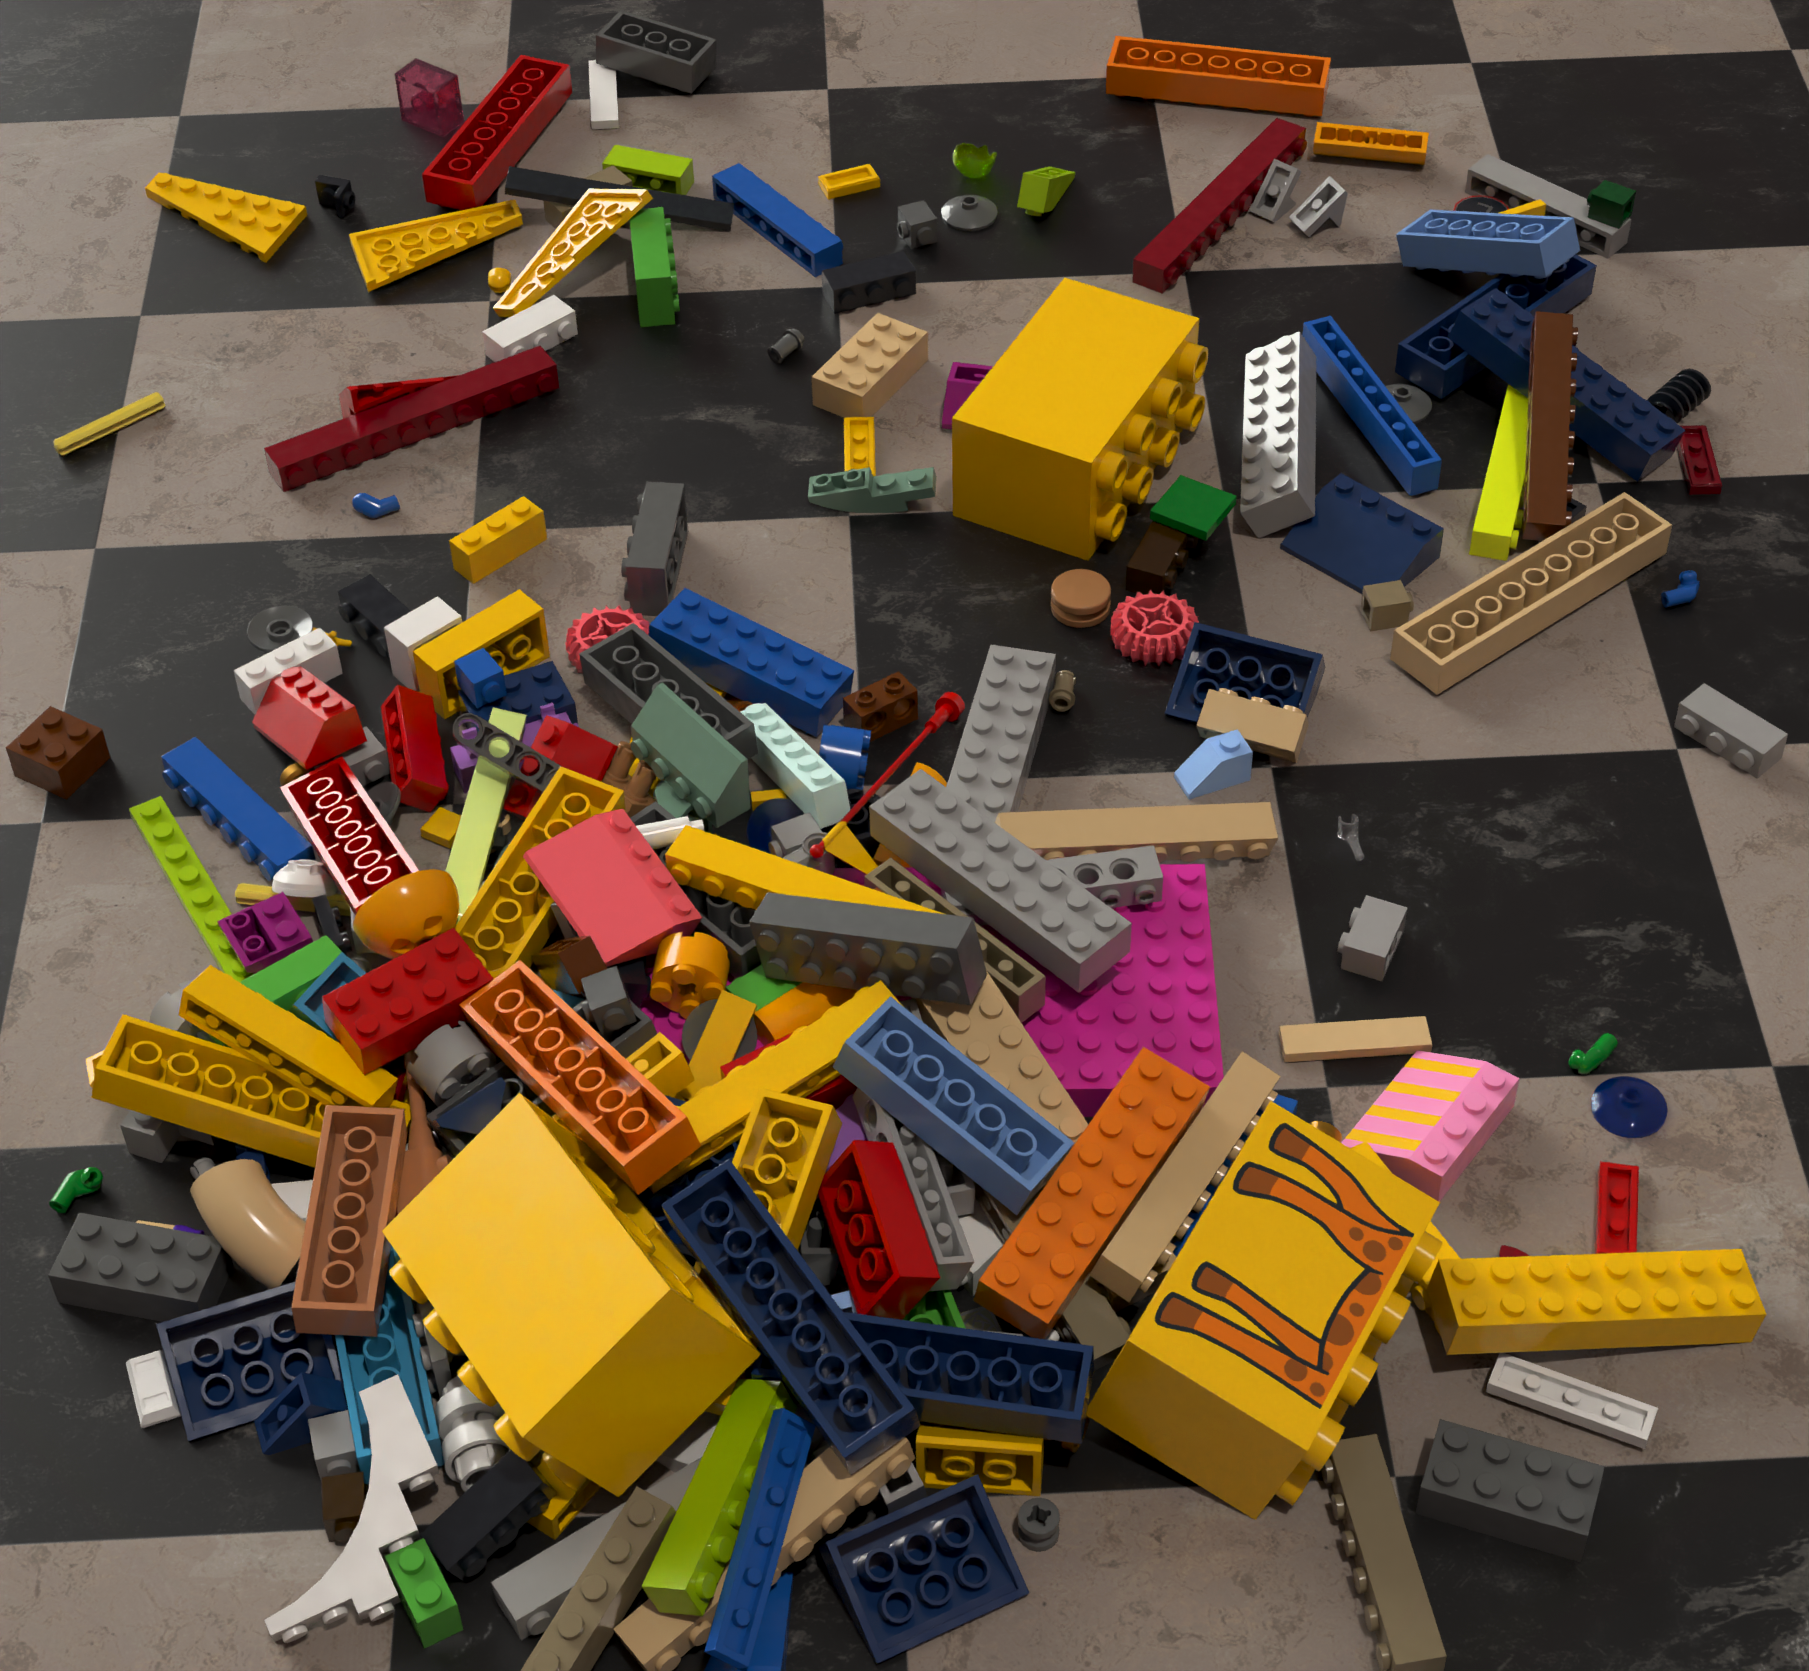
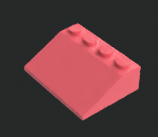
[523,809,703,967]

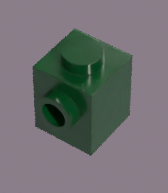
[1587,180,1636,229]

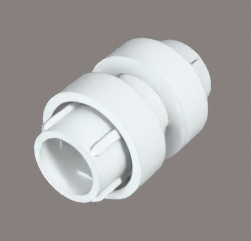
[435,1376,511,1492]

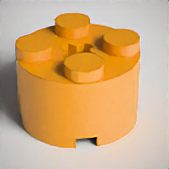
[650,932,730,1019]

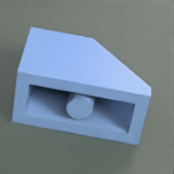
[1174,729,1253,800]

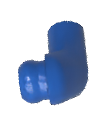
[352,493,400,518]
[1661,570,1700,608]

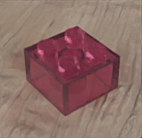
[394,58,464,137]

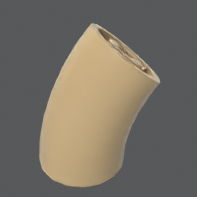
[190,1159,306,1289]

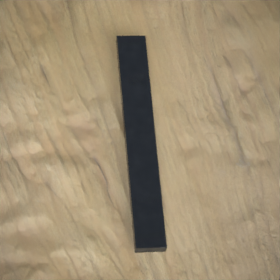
[505,166,734,231]

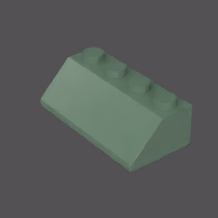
[631,682,751,828]

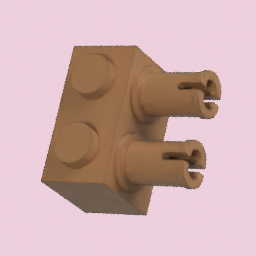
[602,741,657,818]

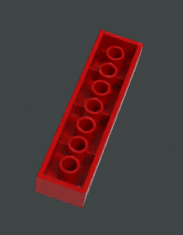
[422,55,573,210]
[280,756,419,916]

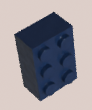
[458,661,578,735]

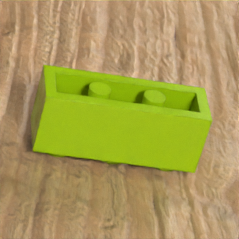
[602,145,694,195]

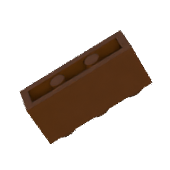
[531,936,607,997]

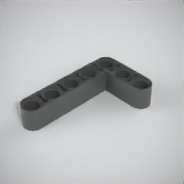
[453,713,562,794]

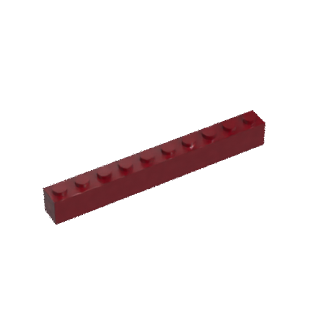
[1132,118,1307,294]
[264,345,559,492]

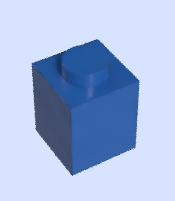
[454,648,507,708]

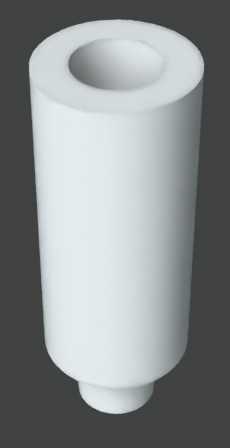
[636,816,705,849]

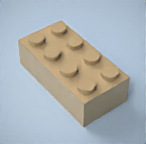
[812,313,928,418]

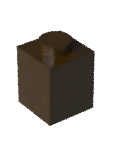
[321,1471,368,1543]

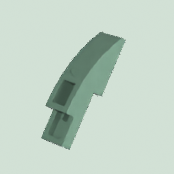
[808,467,937,513]

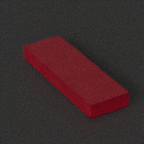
[1677,425,1722,495]

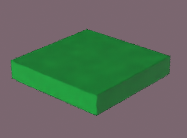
[1150,475,1237,540]

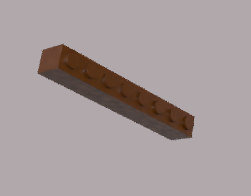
[1522,311,1578,541]

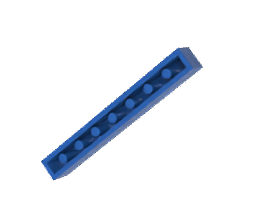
[1303,316,1442,496]

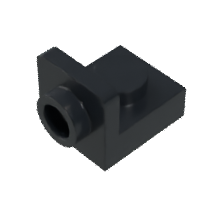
[315,175,355,218]

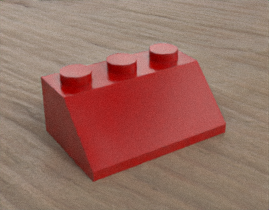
[503,715,618,821]

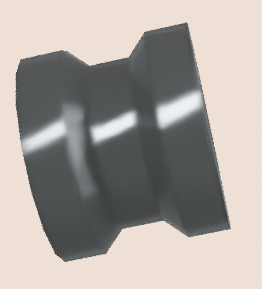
[1018,1497,1060,1552]

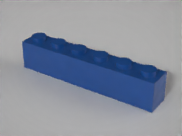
[712,163,843,277]
[161,737,316,881]

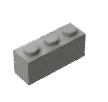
[1674,683,1788,779]

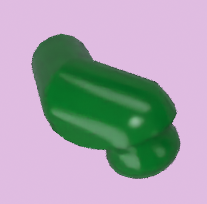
[1568,1033,1618,1074]
[49,1167,103,1213]

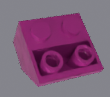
[942,362,993,429]
[217,892,313,974]

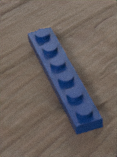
[704,1408,815,1669]

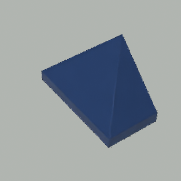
[433,1077,506,1135]

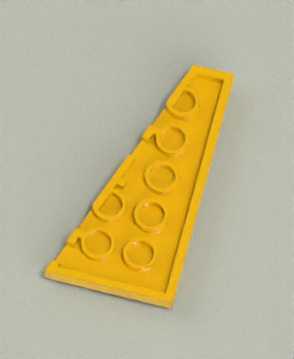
[493,189,653,317]

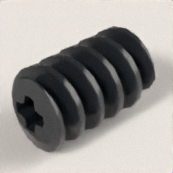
[1648,368,1711,423]

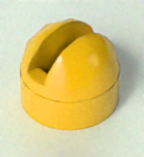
[488,268,511,294]

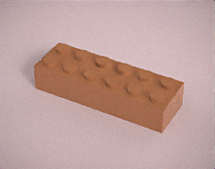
[291,1105,407,1337]

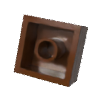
[6,706,111,800]

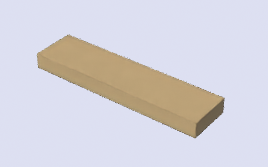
[1279,1016,1432,1062]

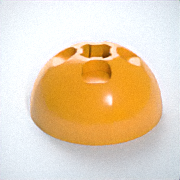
[353,869,459,959]

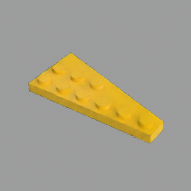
[145,172,307,263]
[349,199,523,292]

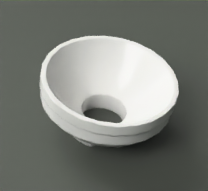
[272,859,337,897]

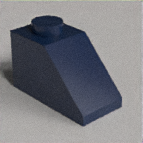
[254,1372,348,1455]

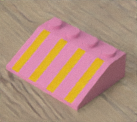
[1342,1050,1519,1202]

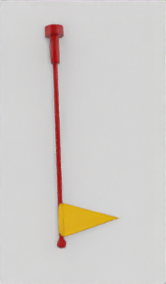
[809,692,965,875]

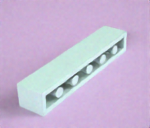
[740,703,850,829]

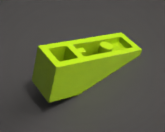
[1017,166,1076,216]

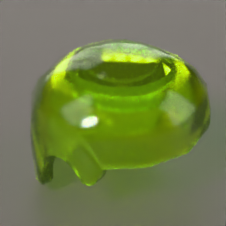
[952,142,997,179]

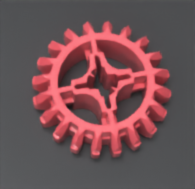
[1110,590,1199,667]
[565,605,649,673]

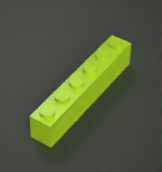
[641,1379,797,1616]

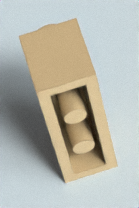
[1197,688,1309,763]

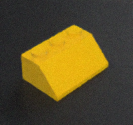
[916,1422,1044,1496]

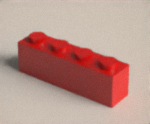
[381,684,449,813]

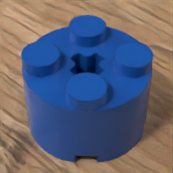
[819,725,871,790]

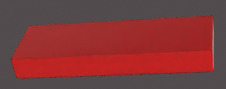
[1595,1161,1639,1254]

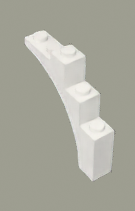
[264,1374,440,1643]

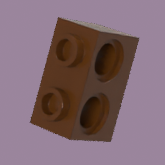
[843,671,918,742]

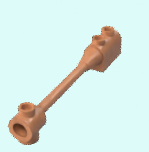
[397,1047,452,1214]

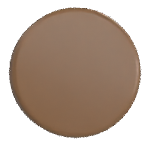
[1051,569,1111,628]

